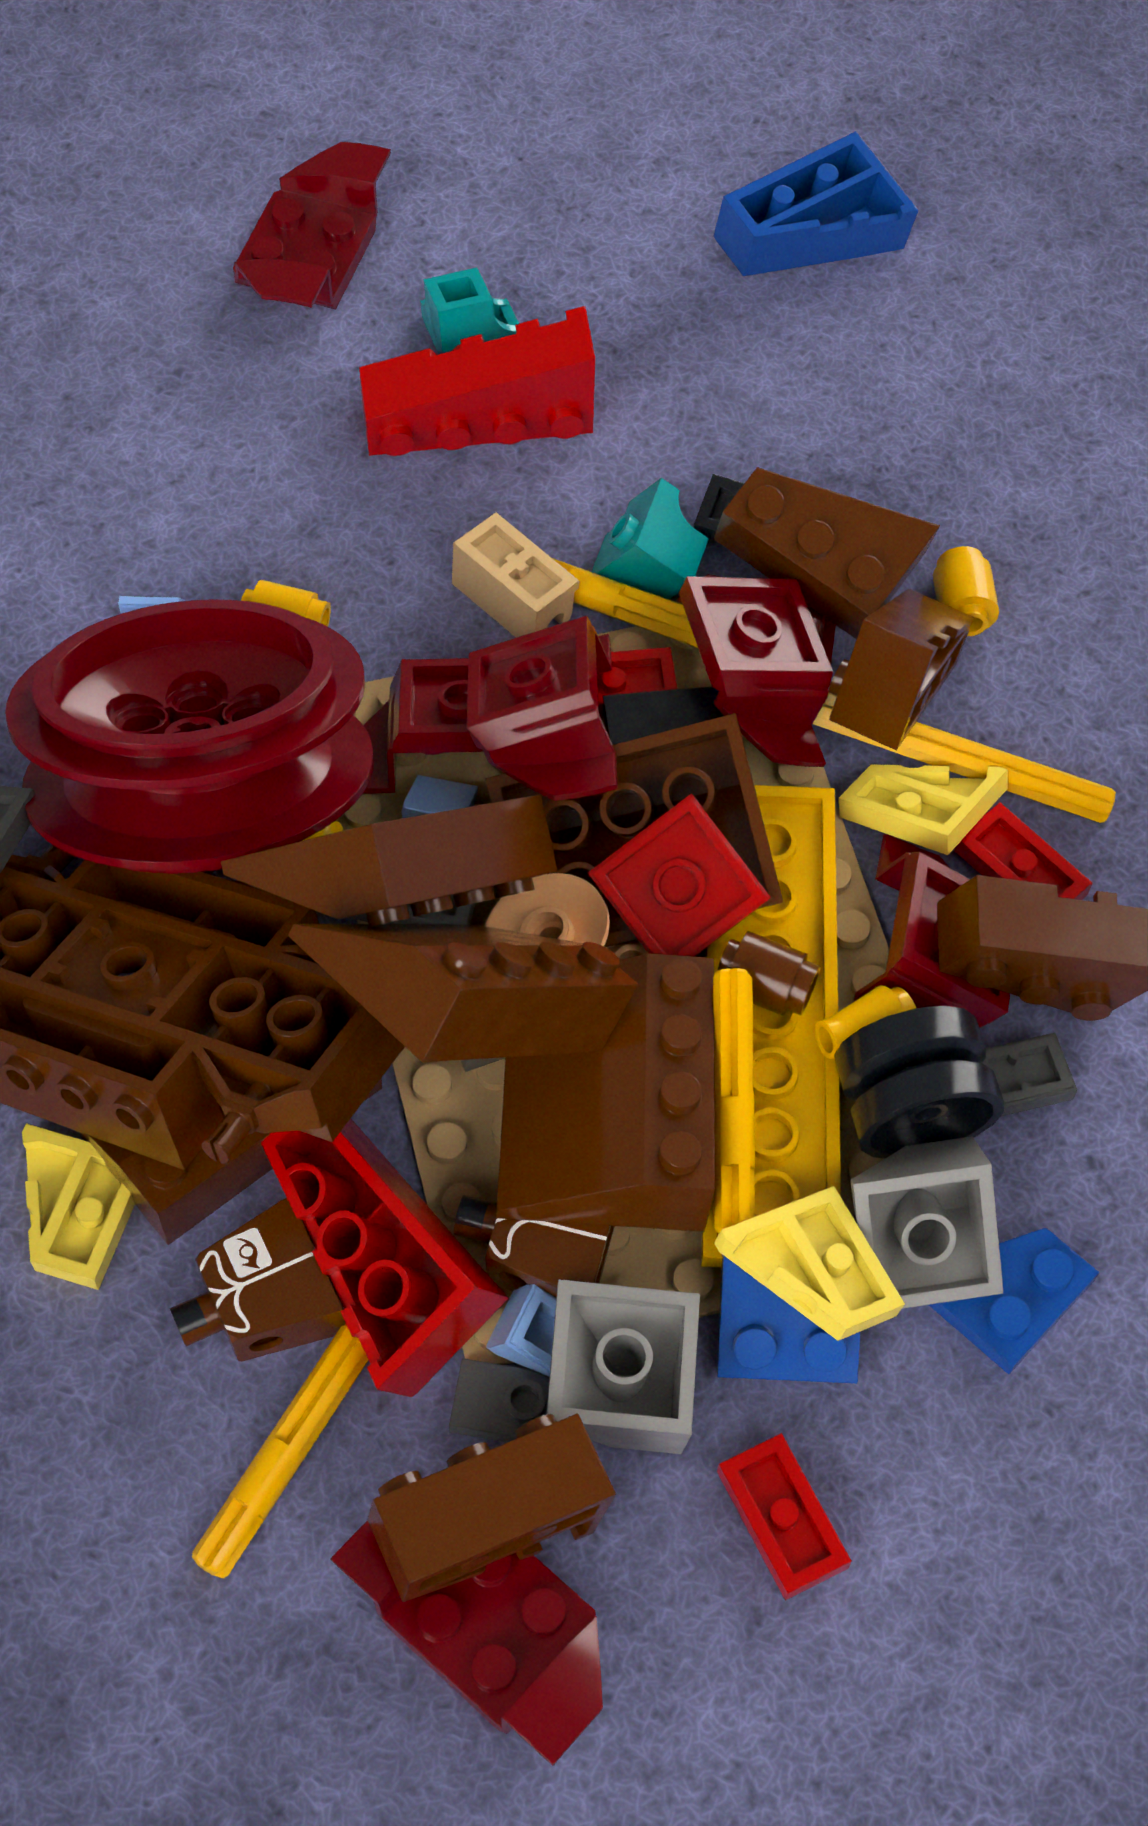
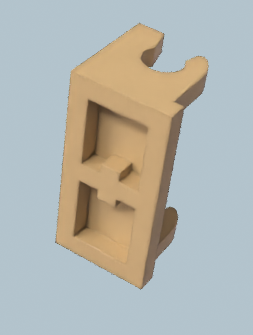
[452,512,579,638]

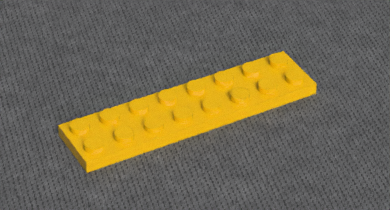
[701,785,841,1268]

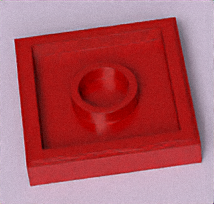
[588,793,771,957]

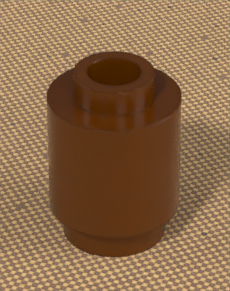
[718,931,821,1016]

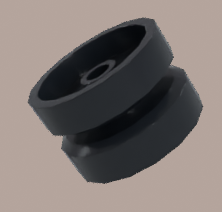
[834,1006,1004,1158]

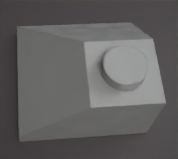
[851,1136,1004,1309]
[546,1279,700,1454]

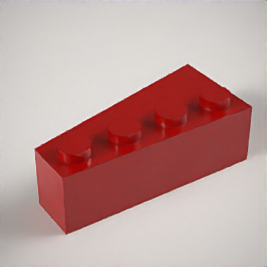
[359,306,596,456]
[261,1119,509,1397]

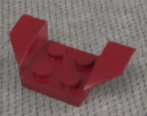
[233,142,391,310]
[677,574,833,767]
[467,615,618,801]
[363,658,483,794]
[853,834,1010,1028]
[330,1520,603,1766]

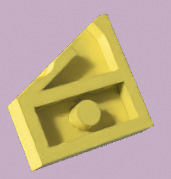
[838,764,1008,855]
[22,1123,135,1290]
[714,1186,905,1341]

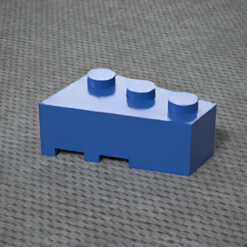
[713,131,919,276]

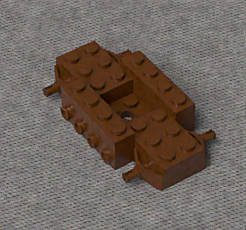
[0,845,405,1170]

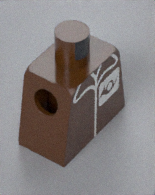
[454,1195,615,1298]
[169,1198,346,1362]

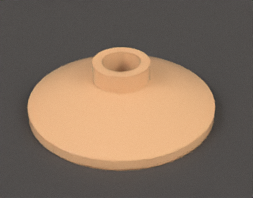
[485,873,610,946]

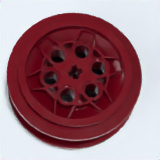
[5,599,374,874]

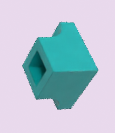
[420,267,519,355]
[591,477,709,599]

